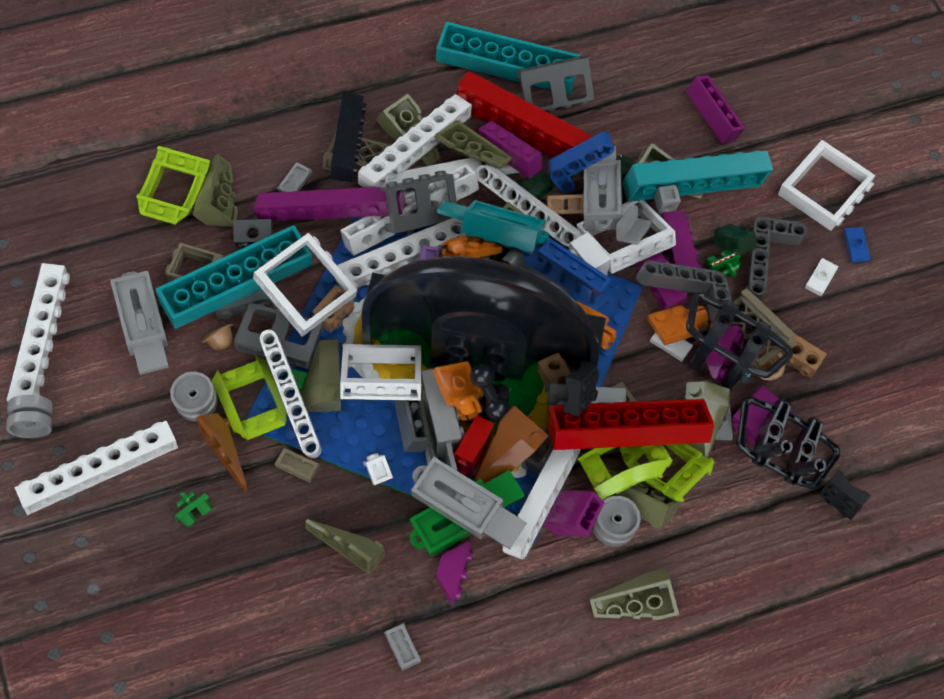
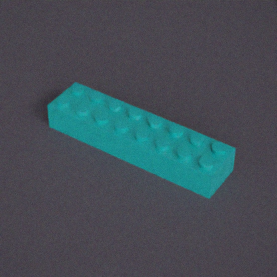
[436,22,581,95]
[622,150,773,202]
[156,225,312,329]

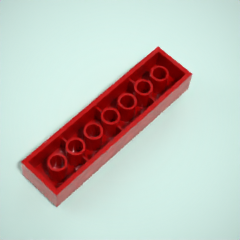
[457,71,592,158]
[547,399,714,450]

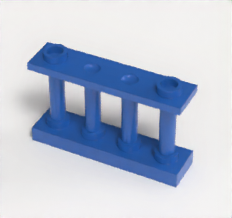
[537,238,612,312]

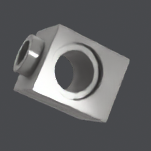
[654,185,681,214]

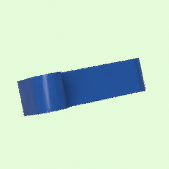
[548,132,615,193]

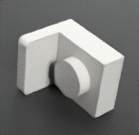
[363,453,393,485]

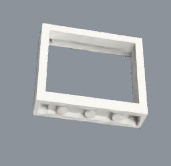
[778,140,875,231]
[577,200,676,274]
[253,233,358,337]
[340,344,421,400]

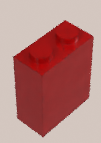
[454,415,494,478]

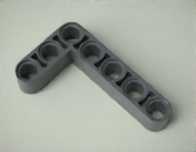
[747,217,807,301]
[636,261,732,322]

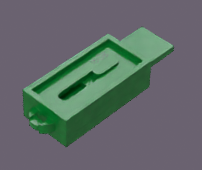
[410,470,525,558]

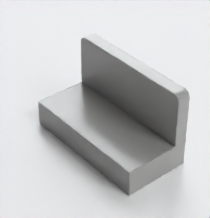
[616,205,651,245]

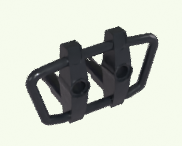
[686,293,793,390]
[736,397,841,489]

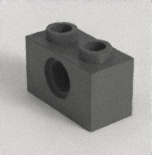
[233,219,272,248]

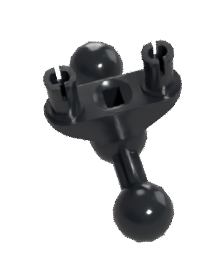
[455,363,510,425]

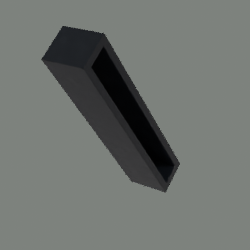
[330,93,367,182]

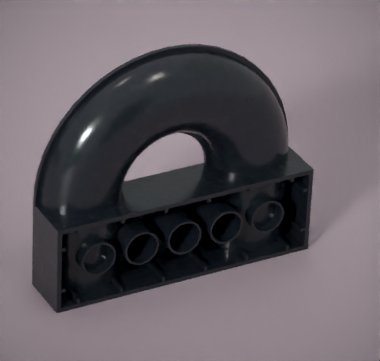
[362,256,606,382]

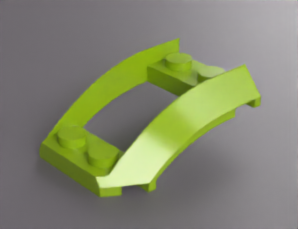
[136,146,211,225]
[212,356,287,440]
[620,444,714,502]
[577,445,672,501]

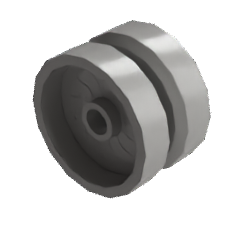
[170,371,218,422]
[6,395,53,438]
[593,496,641,547]

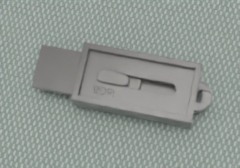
[584,146,622,231]
[110,271,169,375]
[421,368,464,471]
[411,457,527,549]

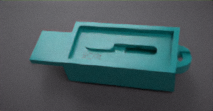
[437,200,549,253]

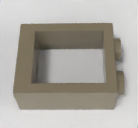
[165,243,223,283]

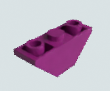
[706,326,744,384]
[436,542,474,606]

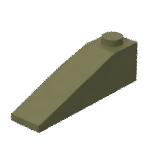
[376,94,441,167]
[589,568,679,620]

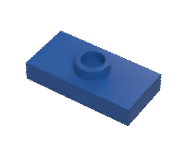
[844,227,871,263]

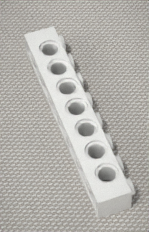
[358,94,472,188]
[340,164,479,256]
[334,218,466,291]
[7,263,70,402]
[14,421,178,515]

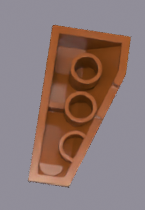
[474,405,548,484]
[196,413,248,493]

